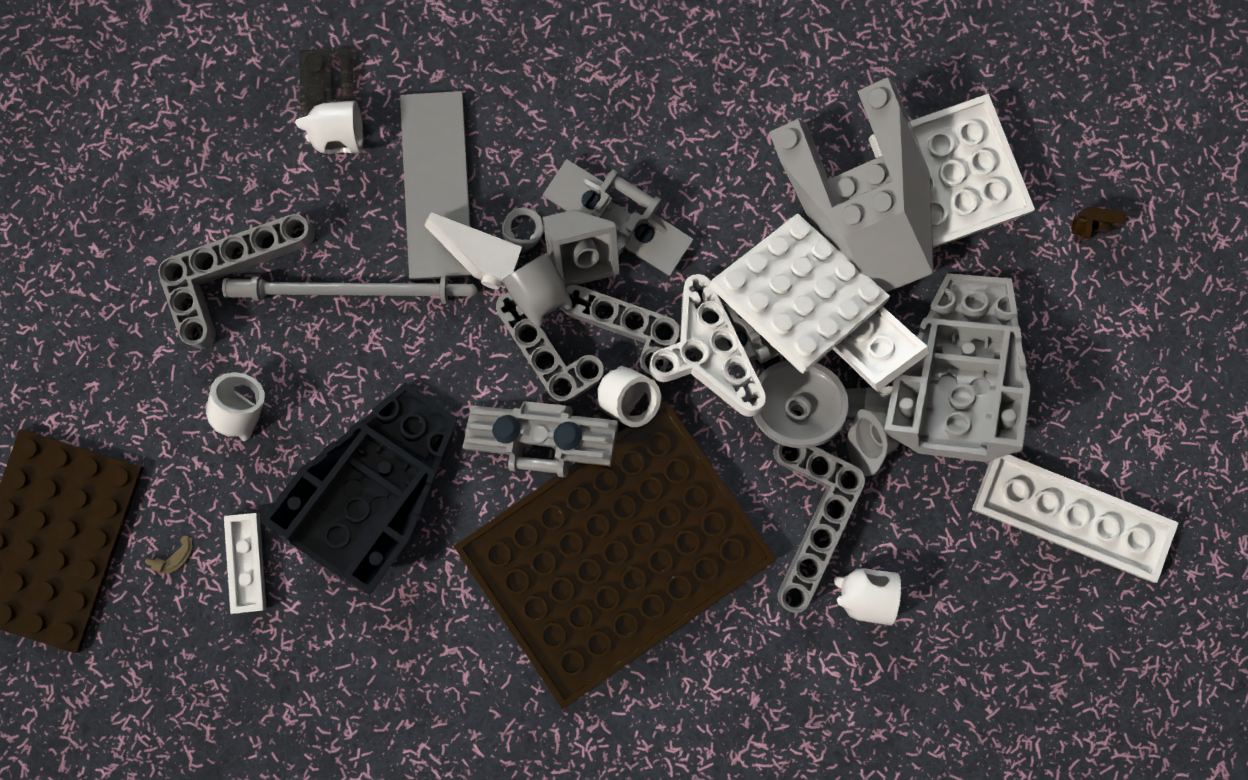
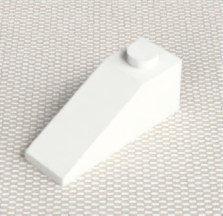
[424,212,522,289]

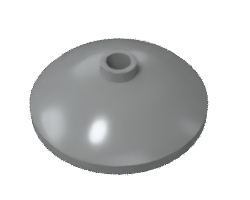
[750,360,849,448]

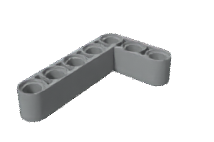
[158,214,315,349]
[774,443,865,613]

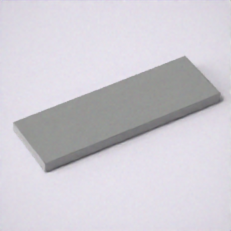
[400,91,473,280]

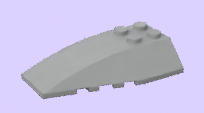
[884,273,1030,462]

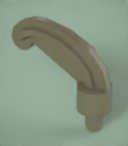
[145,536,192,574]

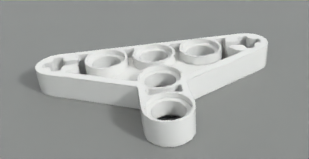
[649,274,766,417]

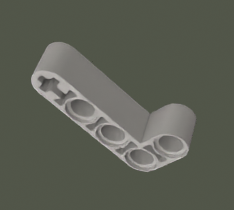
[562,285,679,378]
[496,292,604,404]

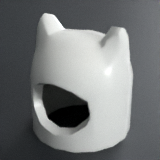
[295,101,364,155]
[595,366,661,427]
[206,372,265,441]
[834,568,901,626]

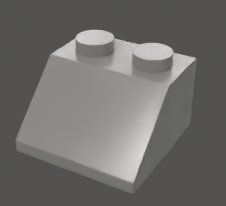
[543,210,619,287]

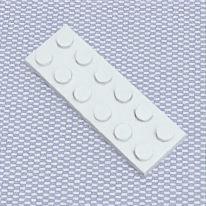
[972,455,1179,583]

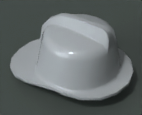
[846,409,900,476]

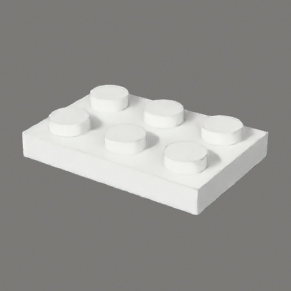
[833,306,929,392]

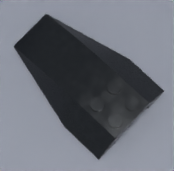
[260,383,458,596]

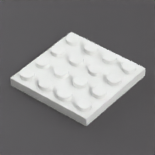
[869,94,1035,248]
[709,213,890,374]

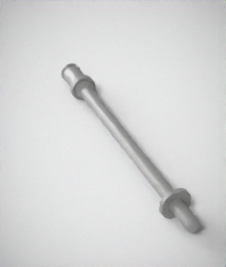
[222,276,477,304]

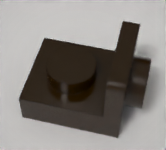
[1071,207,1126,244]

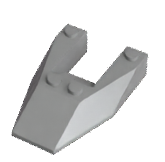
[769,77,934,293]

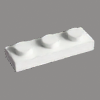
[224,513,267,614]

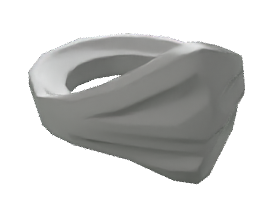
[502,207,544,254]

